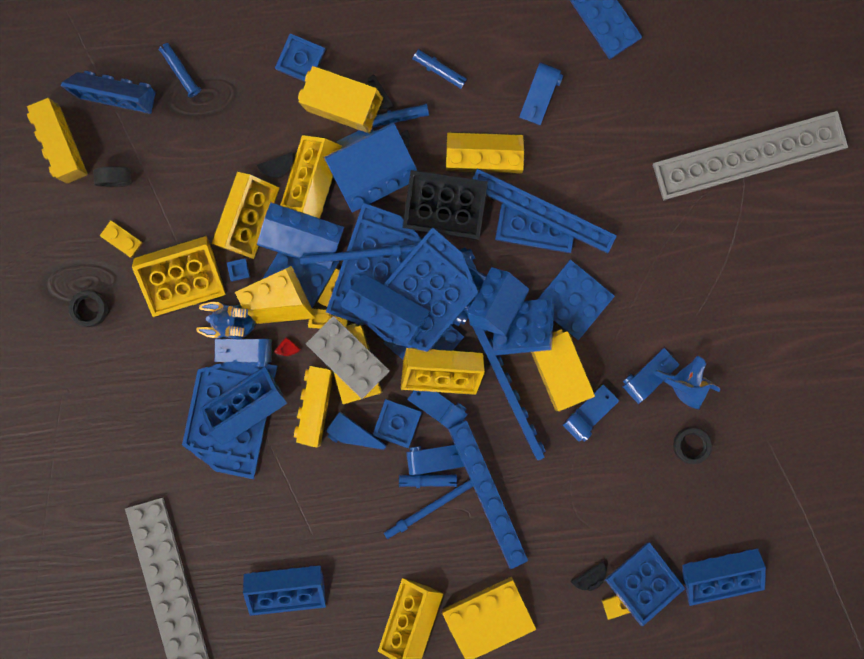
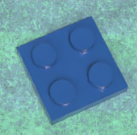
[275,34,325,82]
[372,399,421,448]

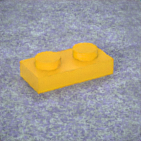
[100,220,143,258]
[308,309,348,329]

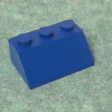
[467,267,529,336]

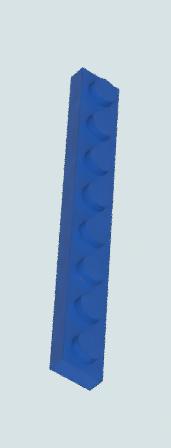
[473,169,617,254]
[472,326,546,461]
[448,421,528,569]

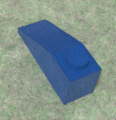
[326,412,387,450]

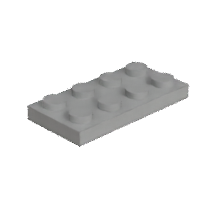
[306,316,389,399]

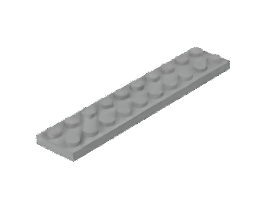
[653,111,848,201]
[125,497,209,659]

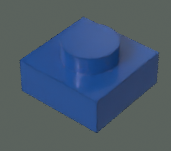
[227,259,250,282]

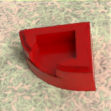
[274,337,301,356]

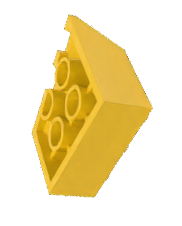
[235,266,316,324]

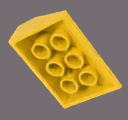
[132,236,226,317]
[442,577,536,659]

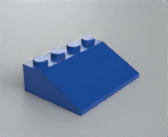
[61,71,156,114]
[324,122,417,213]

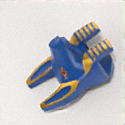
[197,302,255,340]
[654,356,720,410]

